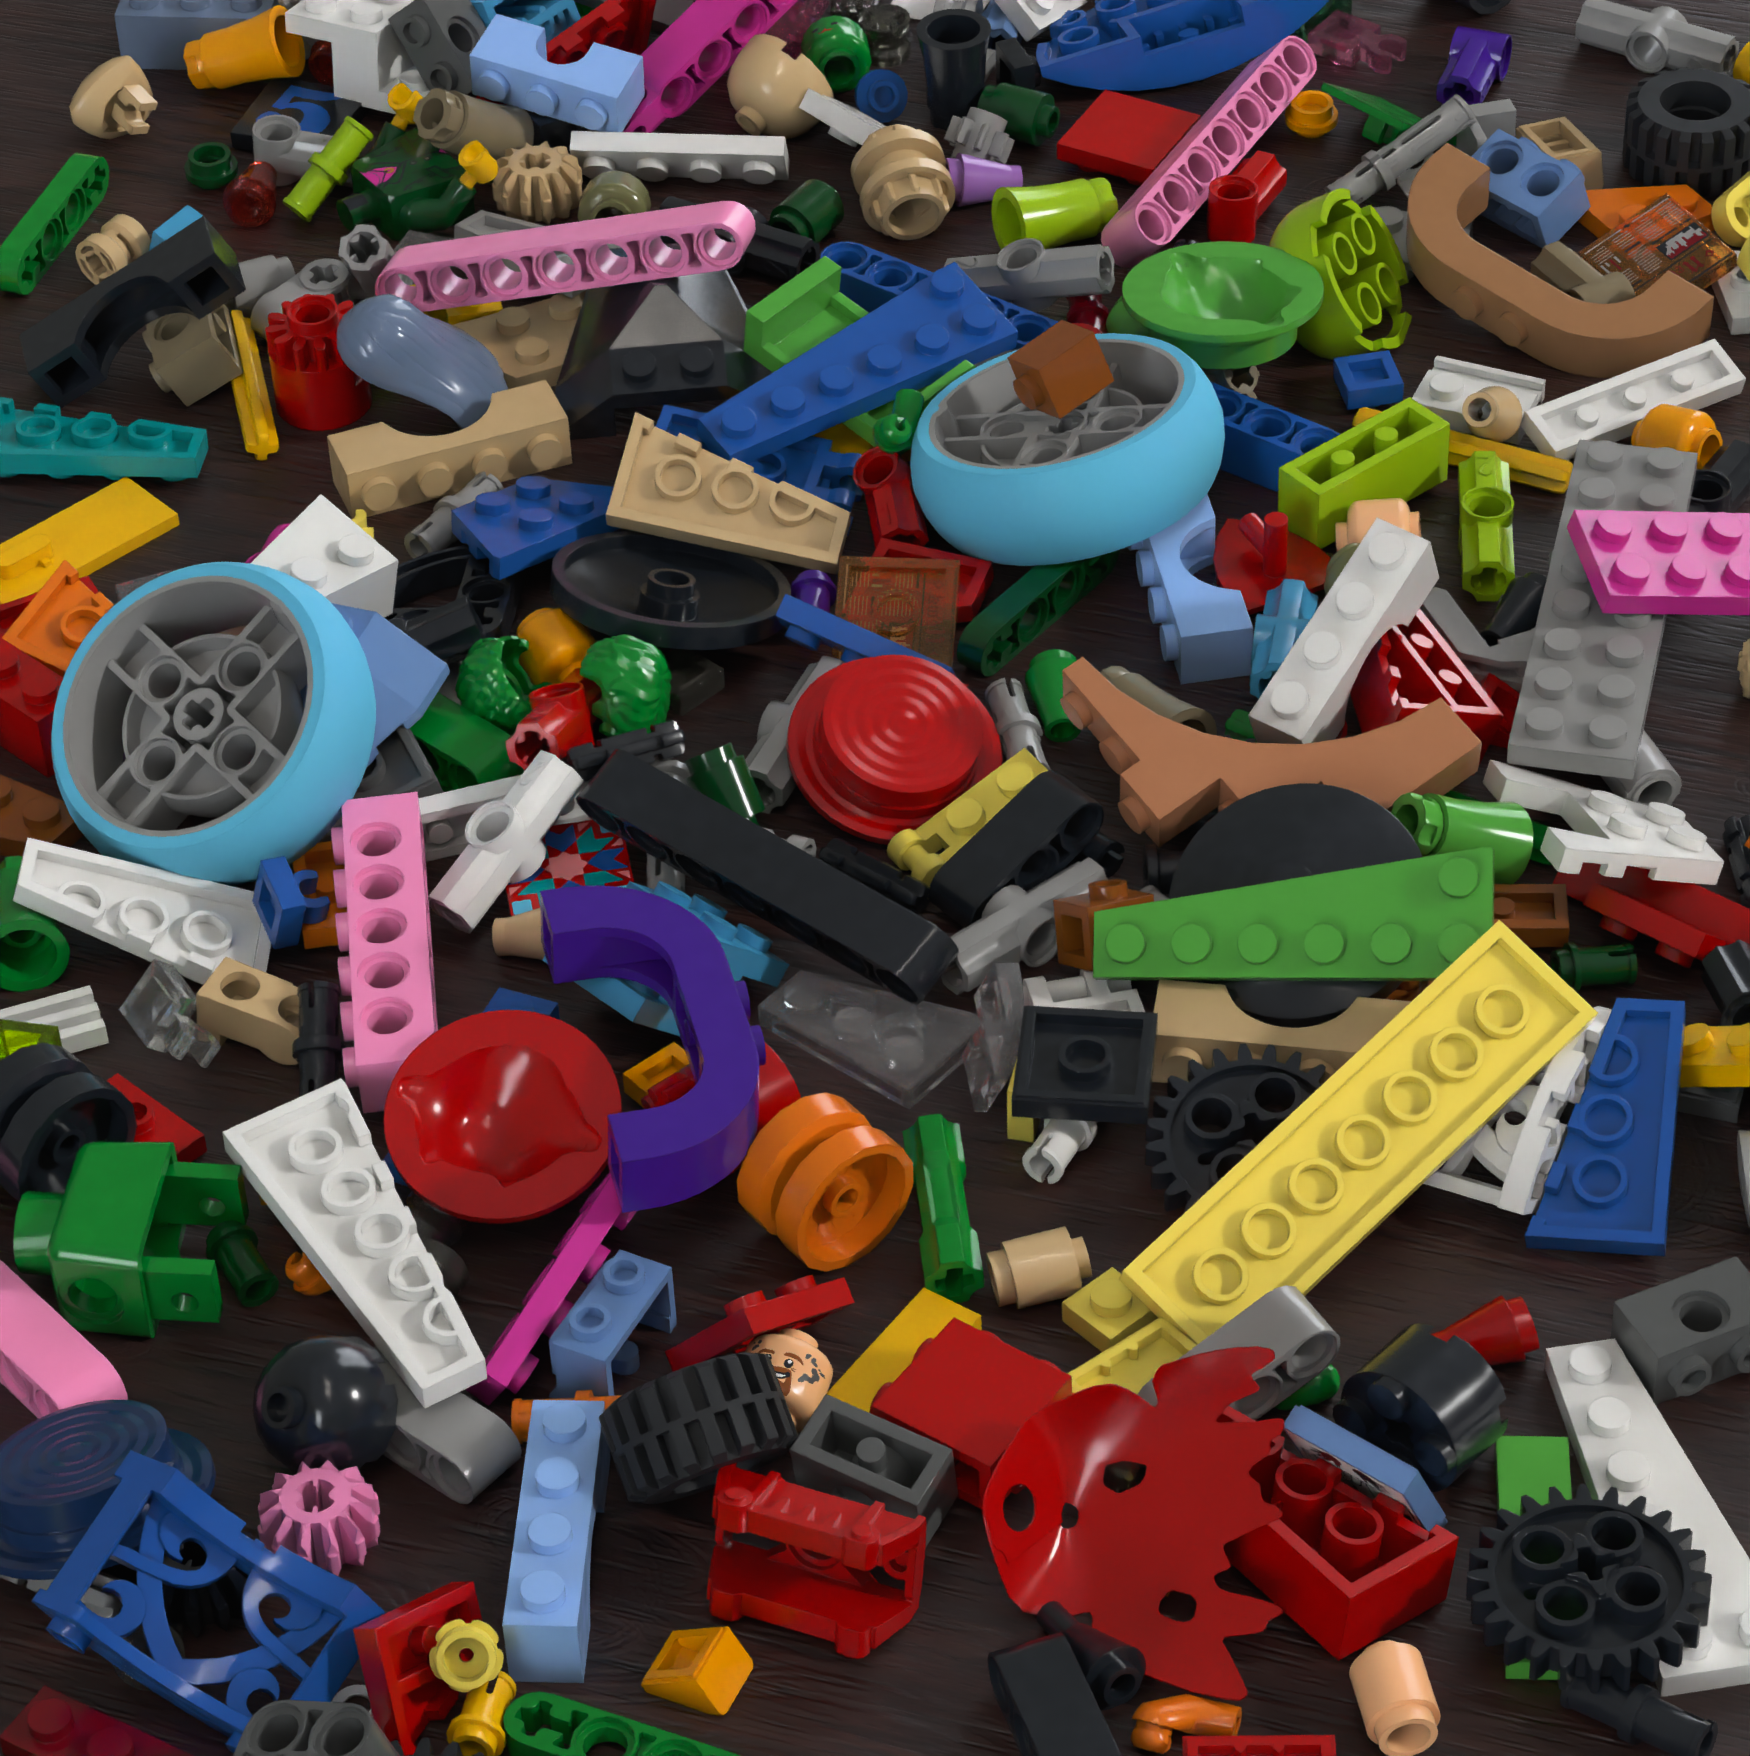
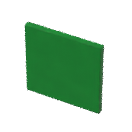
[1320,82,1457,145]

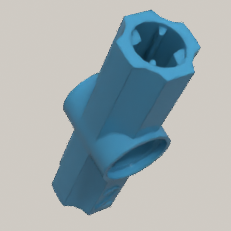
[1249,579,1319,699]

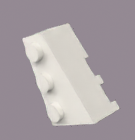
[217,494,398,679]

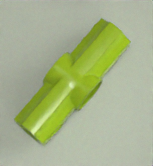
[1458,451,1515,601]

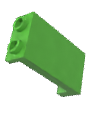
[743,256,976,455]

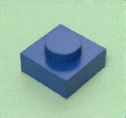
[1333,350,1404,410]

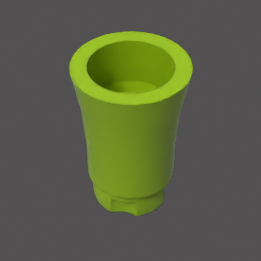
[992,177,1119,250]

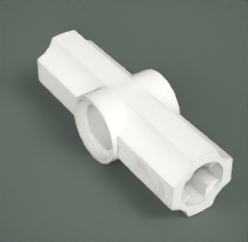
[428,750,584,934]

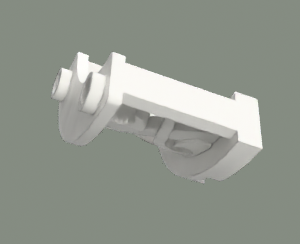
[1423,1006,1612,1215]

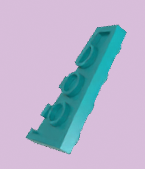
[0,397,209,482]

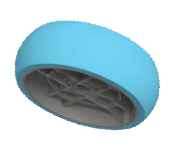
[910,333,1225,566]
[51,562,376,887]

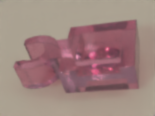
[1308,10,1407,74]

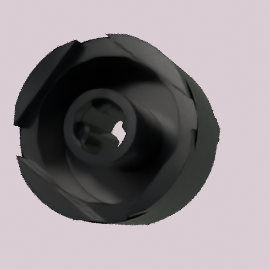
[1333,1323,1508,1492]

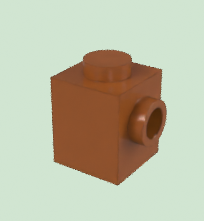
[1007,320,1115,419]
[1053,879,1154,972]

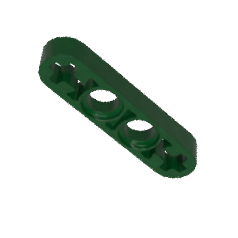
[957,550,1120,676]

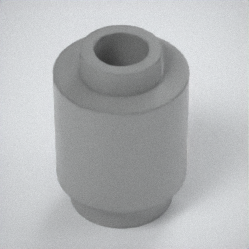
[225,254,295,318]

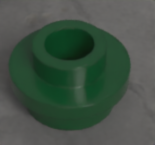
[184,142,239,190]

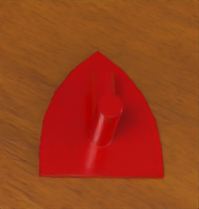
[1213,512,1331,615]

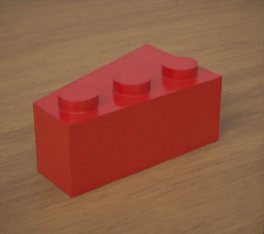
[1350,609,1504,776]

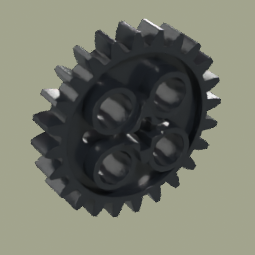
[1145,1043,1326,1213]
[1466,1484,1712,1693]

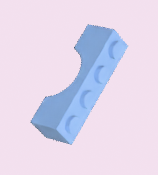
[1128,494,1253,684]
[502,1400,610,1683]

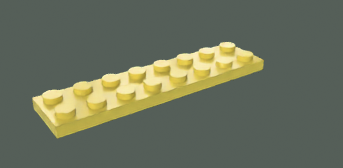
[1119,920,1598,1345]

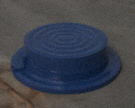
[0,1400,216,1580]

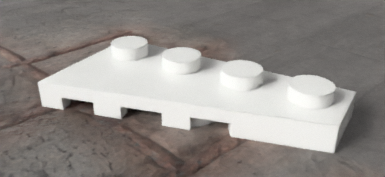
[13,838,271,985]

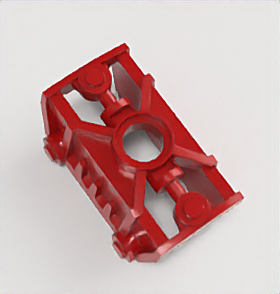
[707,1463,927,1659]

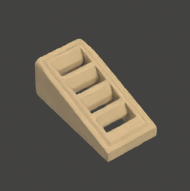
[1515,117,1604,190]

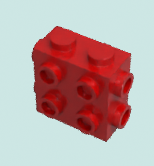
[869,1317,1072,1509]

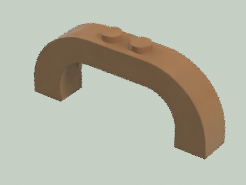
[1406,143,1714,378]

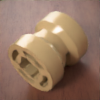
[75,214,151,285]

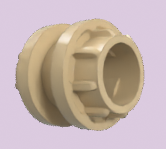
[851,124,955,240]

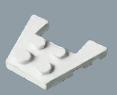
[1483,760,1724,885]

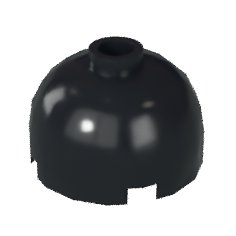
[253,1334,398,1473]

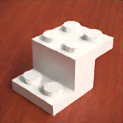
[285,0,430,114]

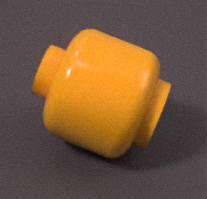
[1631,404,1723,469]
[516,607,597,685]

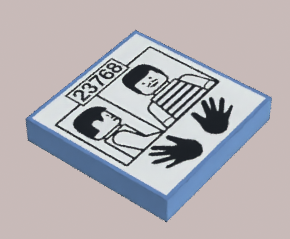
[1284,1405,1448,1531]

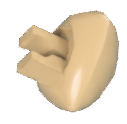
[69,55,158,140]

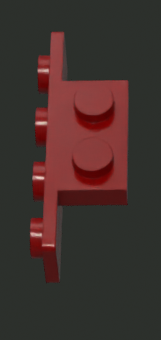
[1553,862,1750,968]

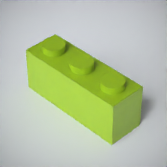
[1278,397,1450,549]

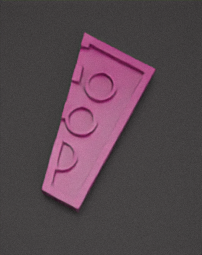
[466,1172,637,1406]

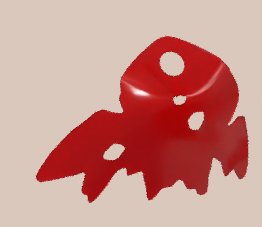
[982,1346,1285,1701]

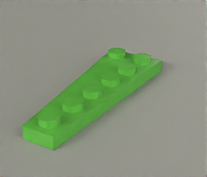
[1093,847,1495,981]

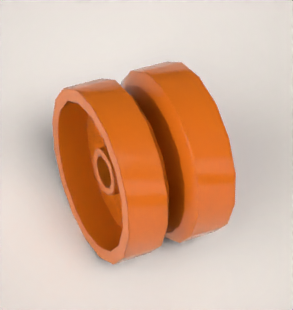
[737,1092,914,1272]

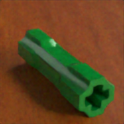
[902,1114,985,1303]

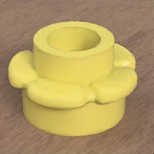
[429,1619,504,1693]

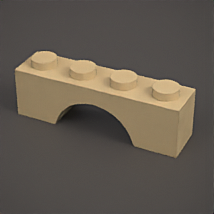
[327,380,572,519]
[1152,979,1411,1083]

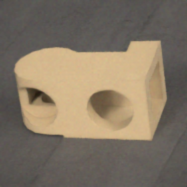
[196,957,299,1065]

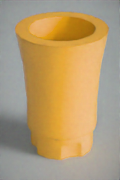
[183,5,305,90]

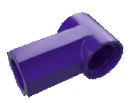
[1436,26,1512,105]

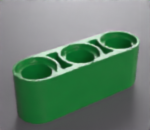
[410,692,525,792]

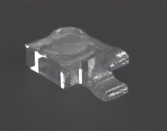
[119,959,221,1068]

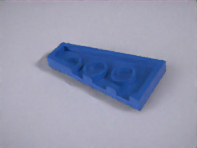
[1525,998,1686,1256]

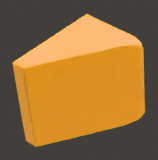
[641,1626,754,1716]

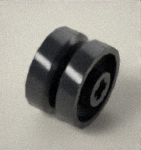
[0,1042,137,1202]

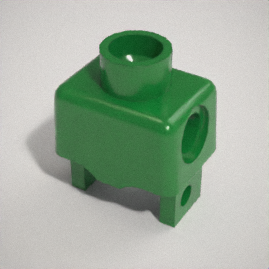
[13,1142,249,1338]

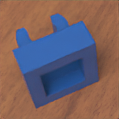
[252,856,330,949]

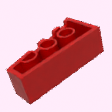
[1145,1406,1459,1661]

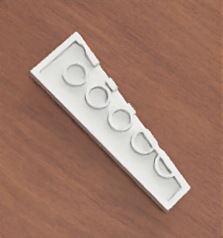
[222,1078,487,1408]
[1544,1338,1750,1697]

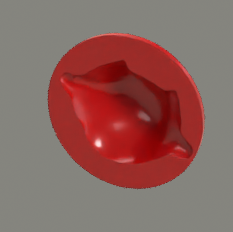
[786,655,1003,845]
[384,1010,622,1223]

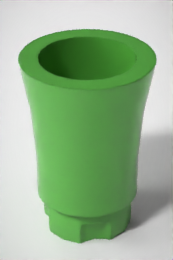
[1391,793,1533,884]

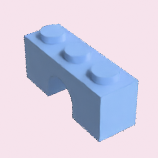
[469,14,645,132]

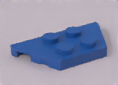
[451,476,621,580]

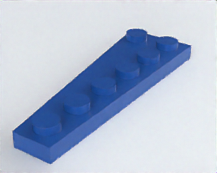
[697,262,1018,464]

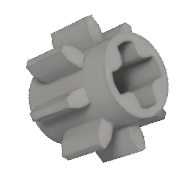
[944,107,1015,164]

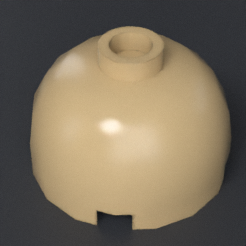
[727,34,834,139]

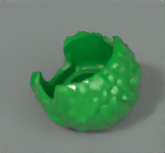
[580,634,672,737]
[455,636,553,736]

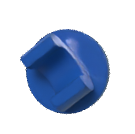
[854,69,908,123]

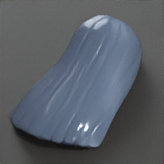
[336,294,508,429]

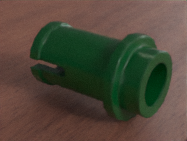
[1550,942,1638,993]
[205,1220,279,1307]

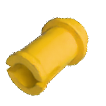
[446,1671,517,1756]

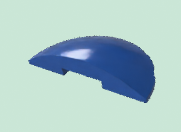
[1036,0,1329,91]

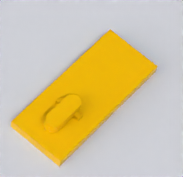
[0,476,180,605]

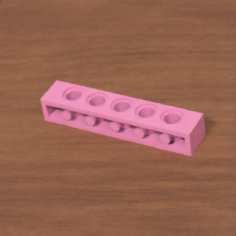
[331,792,438,1113]

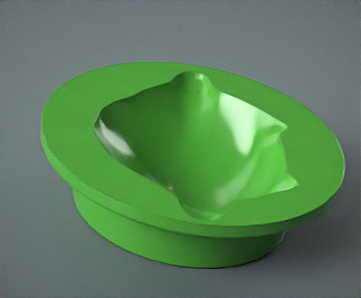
[1122,241,1324,369]

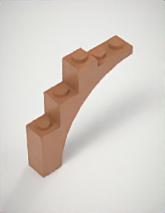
[1060,656,1482,847]

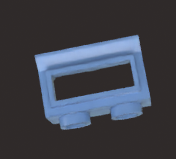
[549,1249,677,1398]

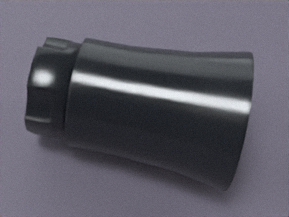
[916,9,991,131]

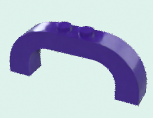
[540,885,766,1213]

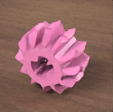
[257,1460,381,1576]

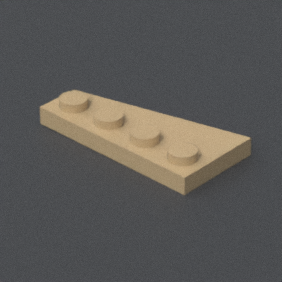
[606,412,850,574]

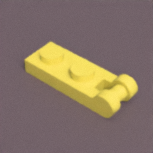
[887,748,1049,888]

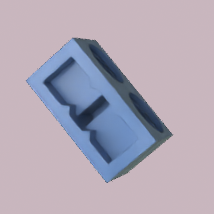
[1471,128,1591,248]

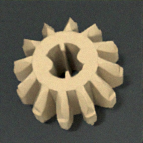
[492,141,583,225]

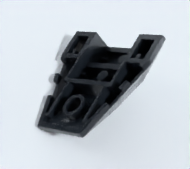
[555,243,773,440]

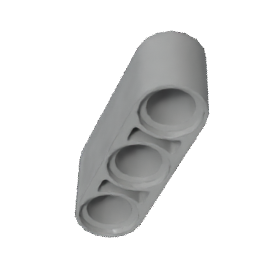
[1138,1285,1341,1421]
[374,1346,522,1504]

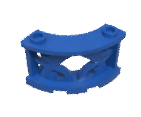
[31,1450,386,1754]

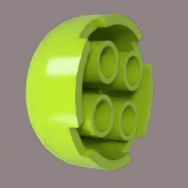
[1269,188,1412,360]

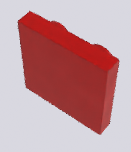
[1057,89,1201,186]

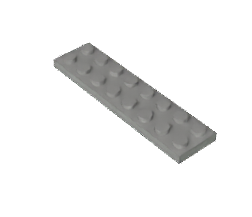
[1507,439,1698,780]

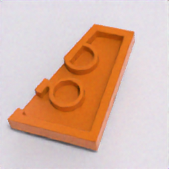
[2,560,114,677]

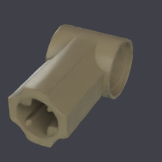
[1530,241,1636,304]

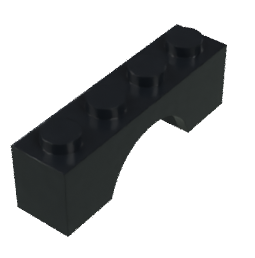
[19,216,246,409]

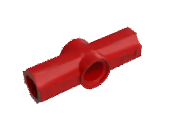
[506,668,602,770]

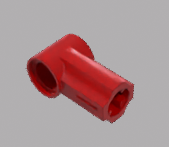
[1207,150,1287,243]
[853,446,929,549]

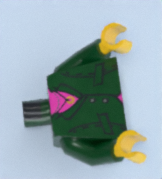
[337,83,498,241]

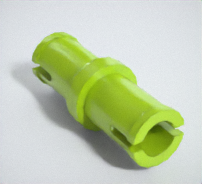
[282,116,374,223]

